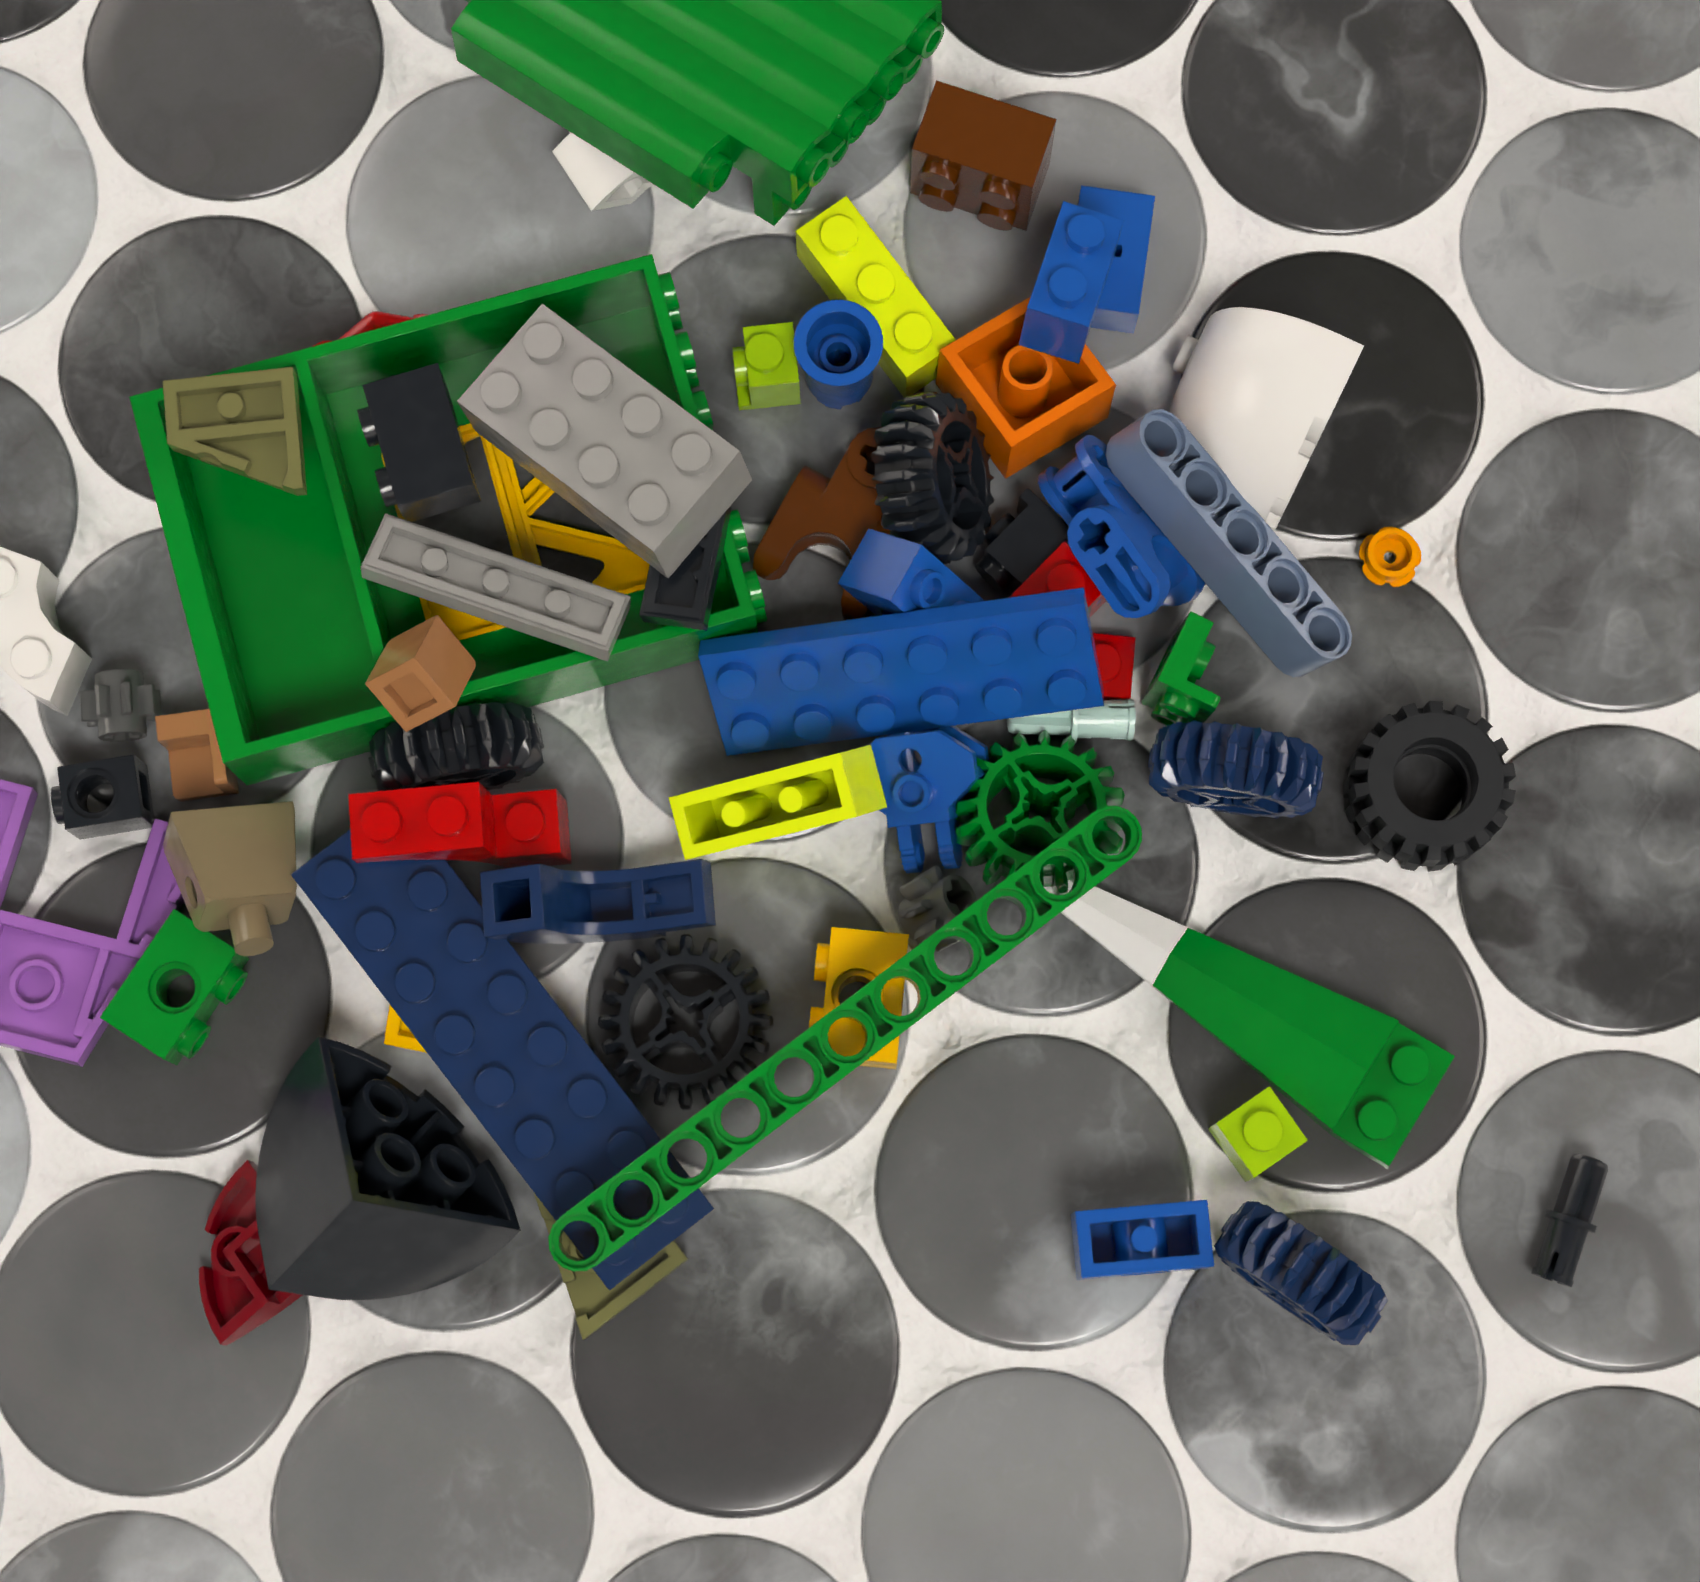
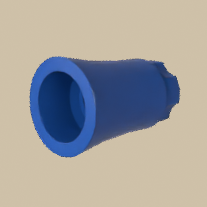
[793,300,883,409]

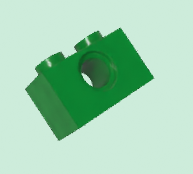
[100,909,250,1065]

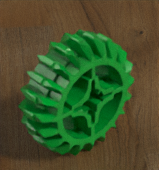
[955,730,1125,895]

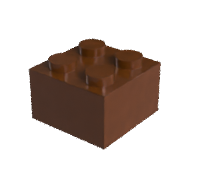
[910,80,1057,231]

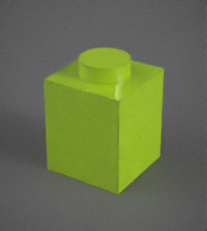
[1208,1086,1308,1182]

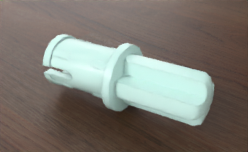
[1007,699,1136,743]

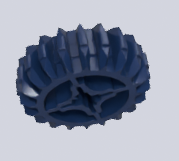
[1148,720,1324,819]
[1214,1201,1388,1345]

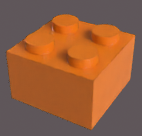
[936,296,1116,479]

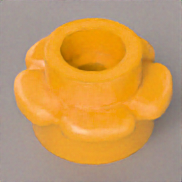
[1359,527,1421,587]

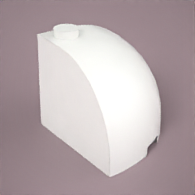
[1169,307,1364,532]

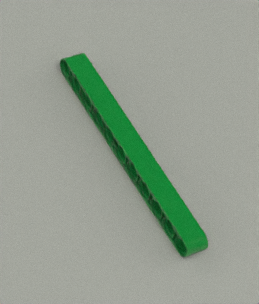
[548,806,1142,1272]

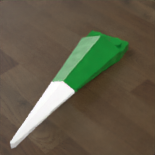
[1044,880,1455,1169]

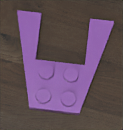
[0,779,184,1067]

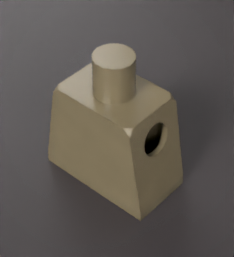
[163,801,297,956]

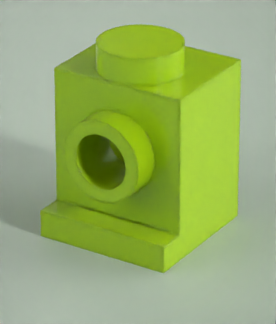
[732,322,801,411]

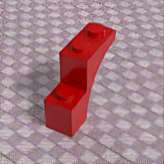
[348,782,572,868]

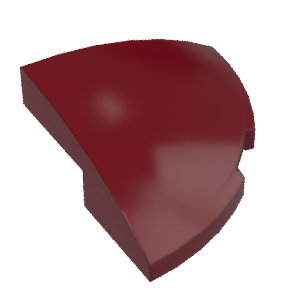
[199,1160,303,1346]

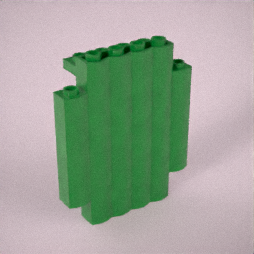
[451,0,944,226]

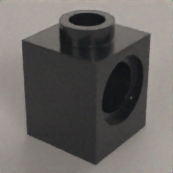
[51,754,154,840]

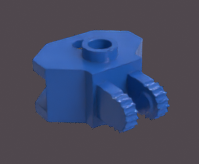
[870,726,990,874]

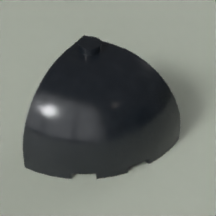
[255,1036,521,1300]

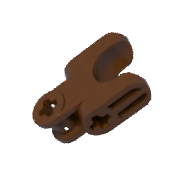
[753,427,890,621]

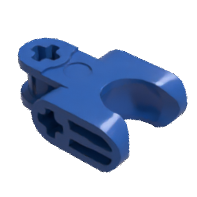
[1038,435,1205,618]

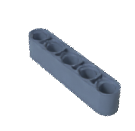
[1105,409,1352,677]

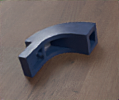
[480,859,716,944]

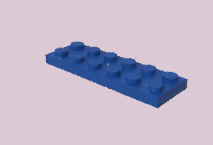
[698,588,1104,756]

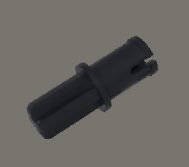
[1531,1154,1608,1287]

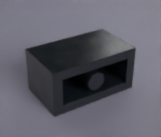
[357,363,481,522]

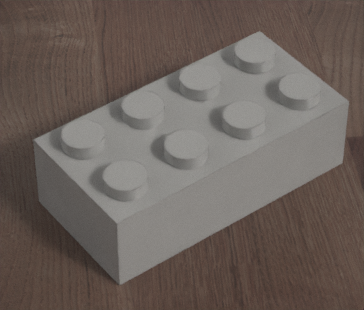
[457,304,752,578]

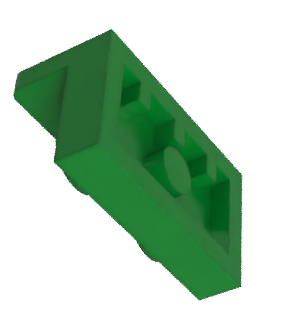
[1141,611,1221,726]

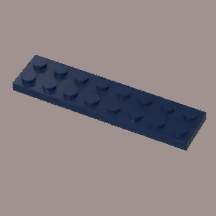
[291,830,714,1291]

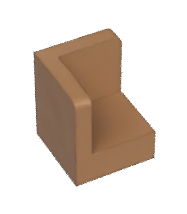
[365,615,476,732]
[155,709,239,801]

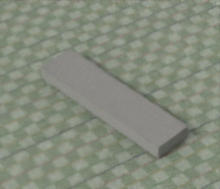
[361,513,631,662]

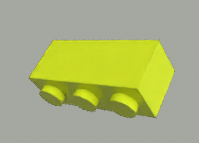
[796,196,956,398]
[668,745,887,860]

